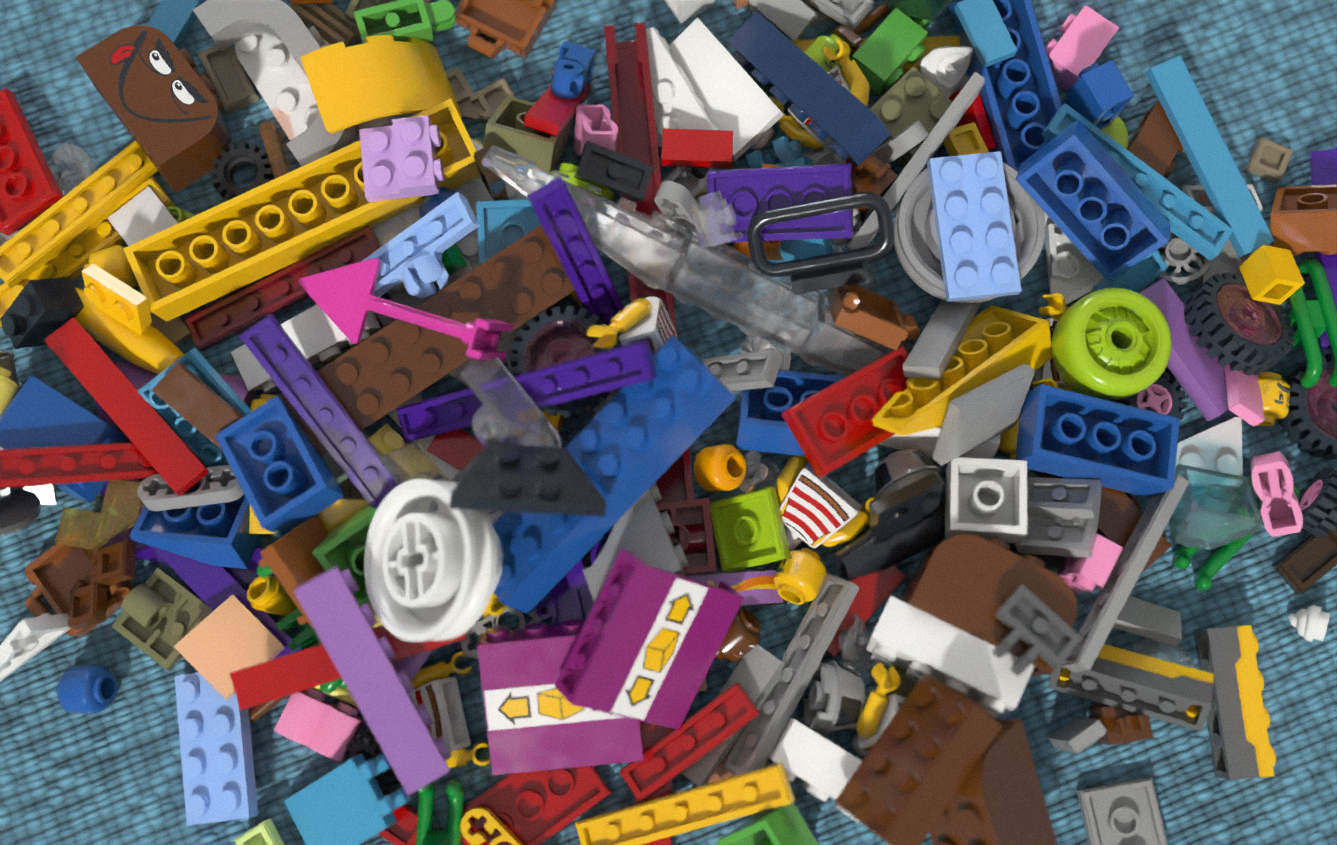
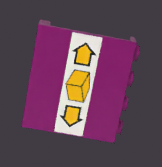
[554,548,744,730]
[477,619,643,775]

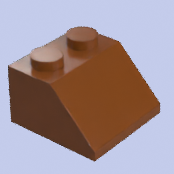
[1270,184,1337,256]

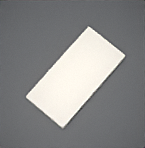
[668,17,784,162]

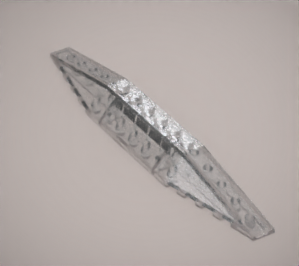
[482,145,915,375]

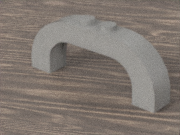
[193,0,357,166]

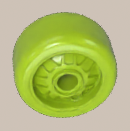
[1051,288,1172,401]

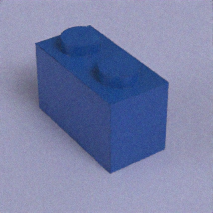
[1062,60,1134,130]

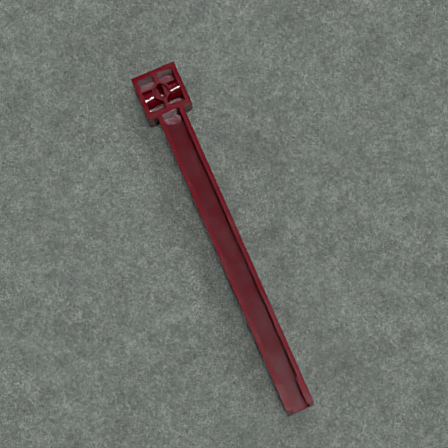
[604,22,716,575]

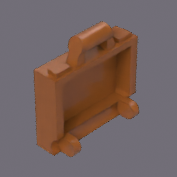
[455,0,556,59]
[826,284,920,351]
[258,515,329,628]
[24,525,134,637]

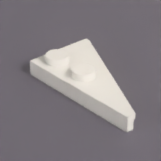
[0,613,71,682]

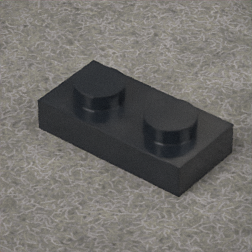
[574,141,654,202]

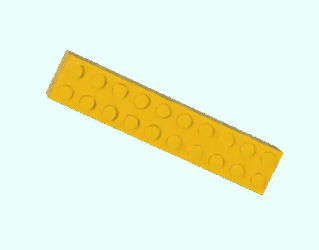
[123,98,480,322]

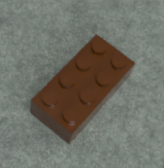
[834,673,1002,845]

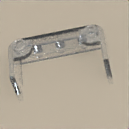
[379,358,561,518]

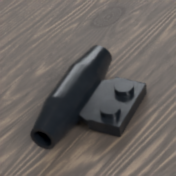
[834,472,945,581]

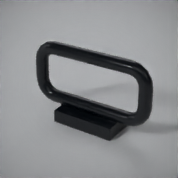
[747,192,894,295]

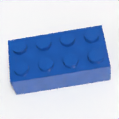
[1015,120,1171,283]
[1015,384,1180,498]

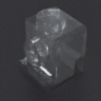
[691,191,743,249]

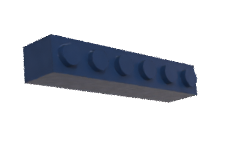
[727,11,890,166]

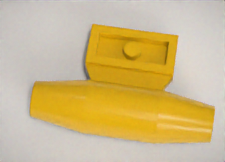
[75,263,185,374]

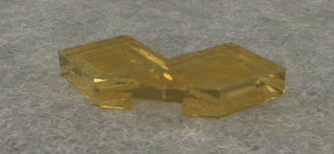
[55,480,144,550]

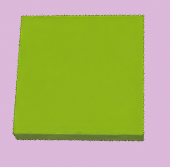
[709,487,791,572]

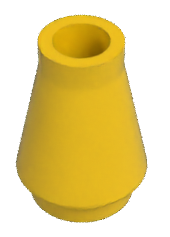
[247,576,298,617]

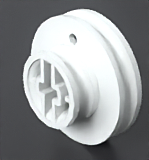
[364,479,503,642]

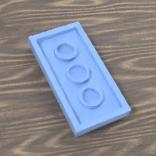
[927,151,1022,302]
[174,672,258,826]

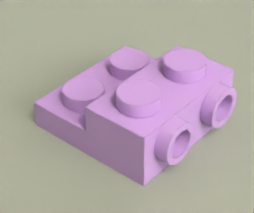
[359,115,444,202]

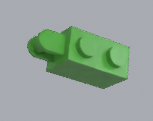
[354,0,456,44]
[851,0,935,95]

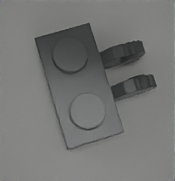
[991,584,1083,676]

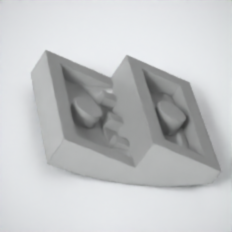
[1014,477,1102,558]

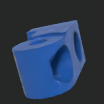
[550,41,596,99]

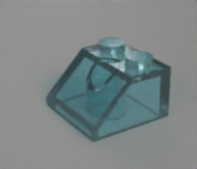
[1168,464,1265,550]

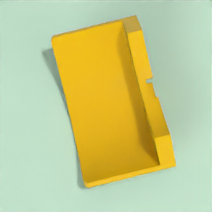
[300,35,462,134]

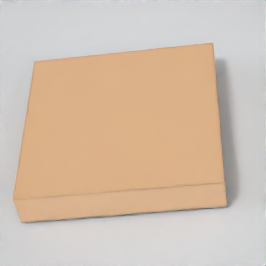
[174,594,284,701]

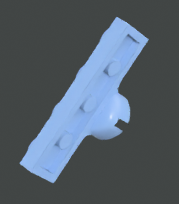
[361,192,480,298]

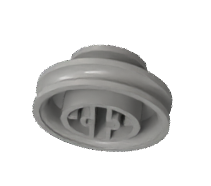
[893,155,1045,304]

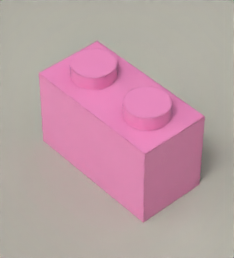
[1045,5,1119,90]

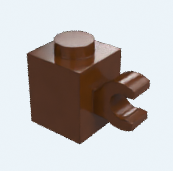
[1088,704,1153,745]

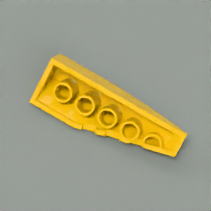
[872,305,1052,436]

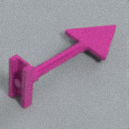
[298,258,514,360]

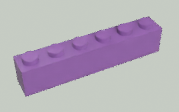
[294,565,452,796]

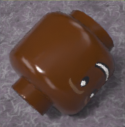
[716,607,762,662]

